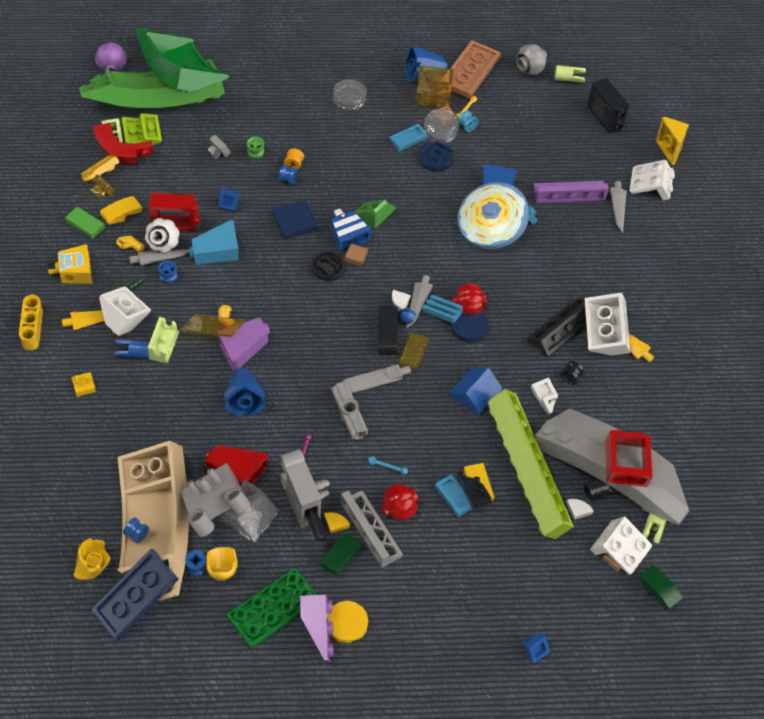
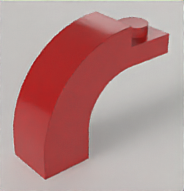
[93,122,154,165]

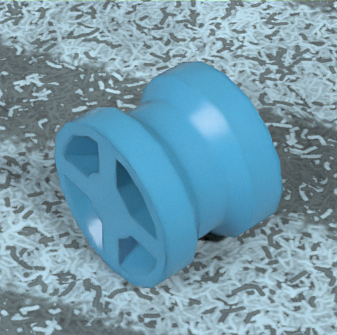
[457,110,479,132]

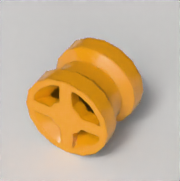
[284,149,304,170]

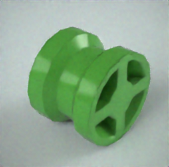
[247,137,265,159]

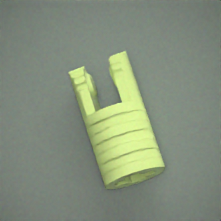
[554,65,586,83]
[642,513,667,543]

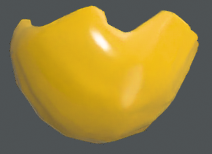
[206,547,238,581]

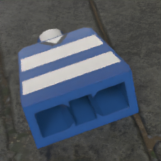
[331,209,371,252]

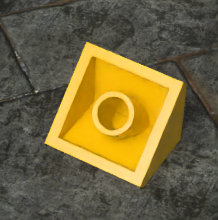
[656,117,689,165]

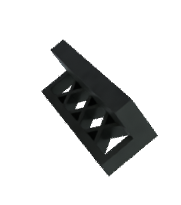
[527,298,587,356]

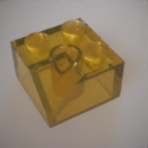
[416,66,454,107]

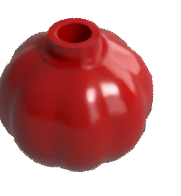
[452,283,487,315]
[380,484,419,521]

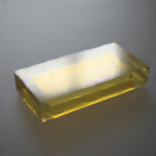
[399,332,429,371]

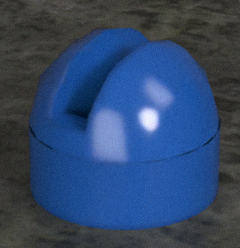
[399,308,416,324]

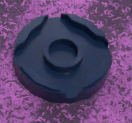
[419,142,453,172]
[451,312,489,342]

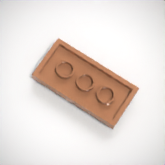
[440,40,501,99]

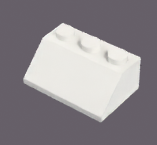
[585,293,630,356]

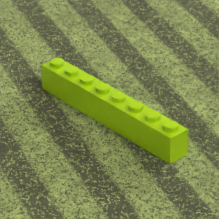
[488,389,574,539]

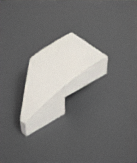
[531,378,558,415]

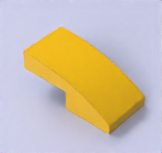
[100,196,143,225]

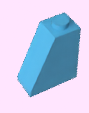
[189,220,239,265]

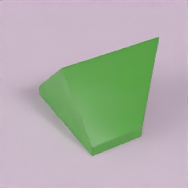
[355,200,397,229]

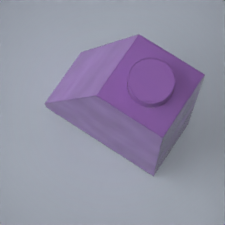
[218,317,270,372]

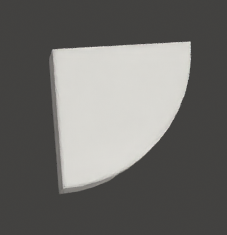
[392,290,411,311]
[566,499,593,520]

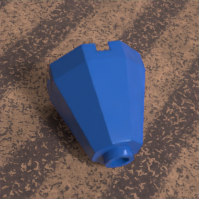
[405,48,447,82]
[224,368,265,417]

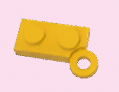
[81,156,119,182]

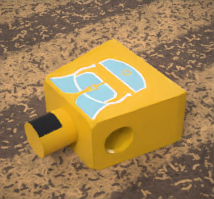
[47,245,92,284]

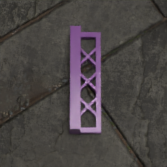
[534,181,608,203]

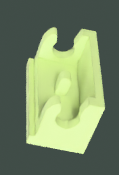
[148,317,179,363]

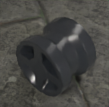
[560,361,585,385]

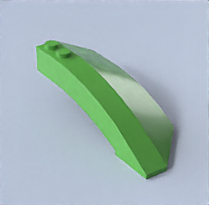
[79,59,225,108]

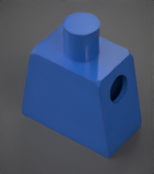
[482,164,517,186]

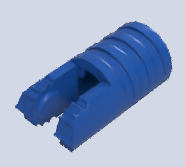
[114,339,150,358]

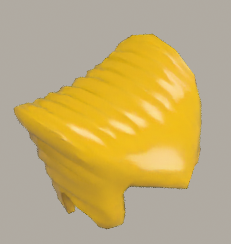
[74,538,111,580]

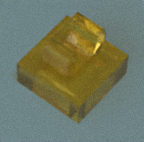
[91,174,116,199]

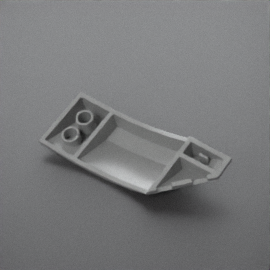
[535,409,689,526]

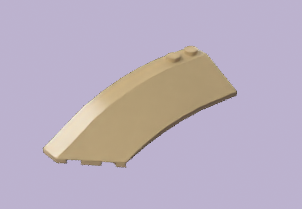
[117,441,189,601]

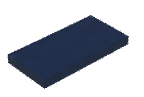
[92,548,179,641]

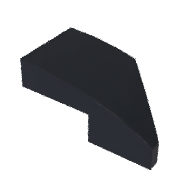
[457,472,491,509]

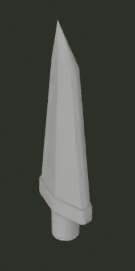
[610,181,627,233]
[129,249,189,266]
[406,275,433,328]

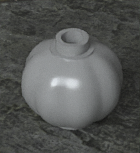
[516,44,547,75]

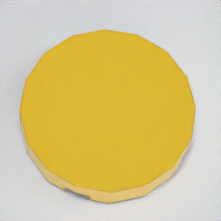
[329,601,368,643]

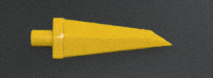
[62,311,105,330]
[629,334,654,362]

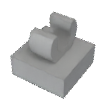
[208,135,231,159]

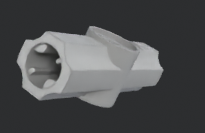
[331,382,368,440]

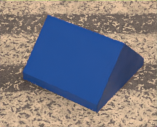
[449,367,502,416]

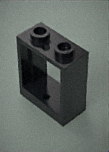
[587,78,629,134]

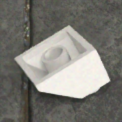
[99,286,151,336]

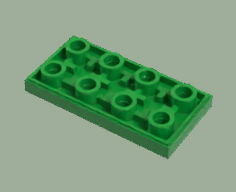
[226,568,317,649]

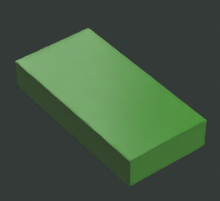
[65,207,105,239]

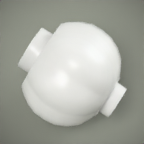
[145,218,179,253]

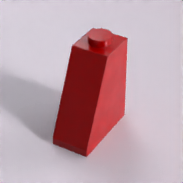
[205,445,269,494]

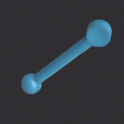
[368,456,408,475]

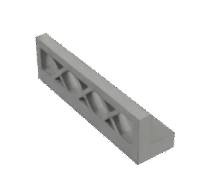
[341,490,403,568]

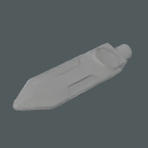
[342,364,411,393]

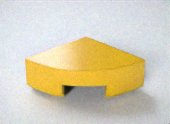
[324,512,350,534]

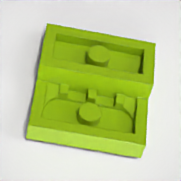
[121,114,162,145]

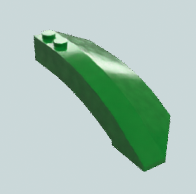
[135,27,229,93]

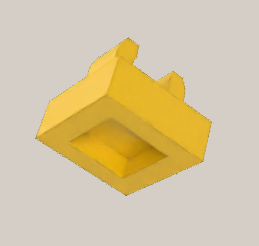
[72,372,96,397]

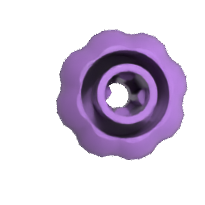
[95,42,127,71]

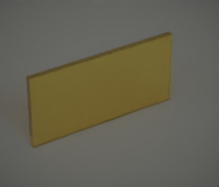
[180,314,245,337]

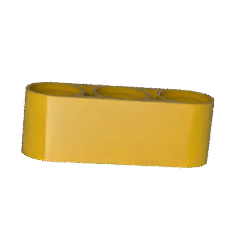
[19,295,43,351]

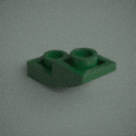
[320,533,363,575]
[638,565,683,610]

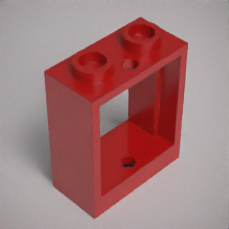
[149,193,200,232]
[605,430,653,487]

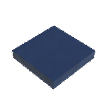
[272,200,318,239]

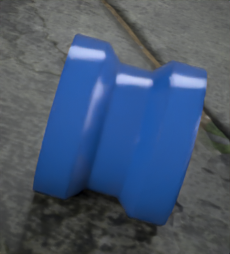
[278,164,298,185]
[158,260,178,284]
[123,517,149,544]
[185,550,207,577]

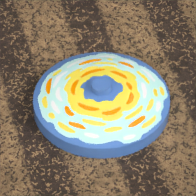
[458,182,530,249]

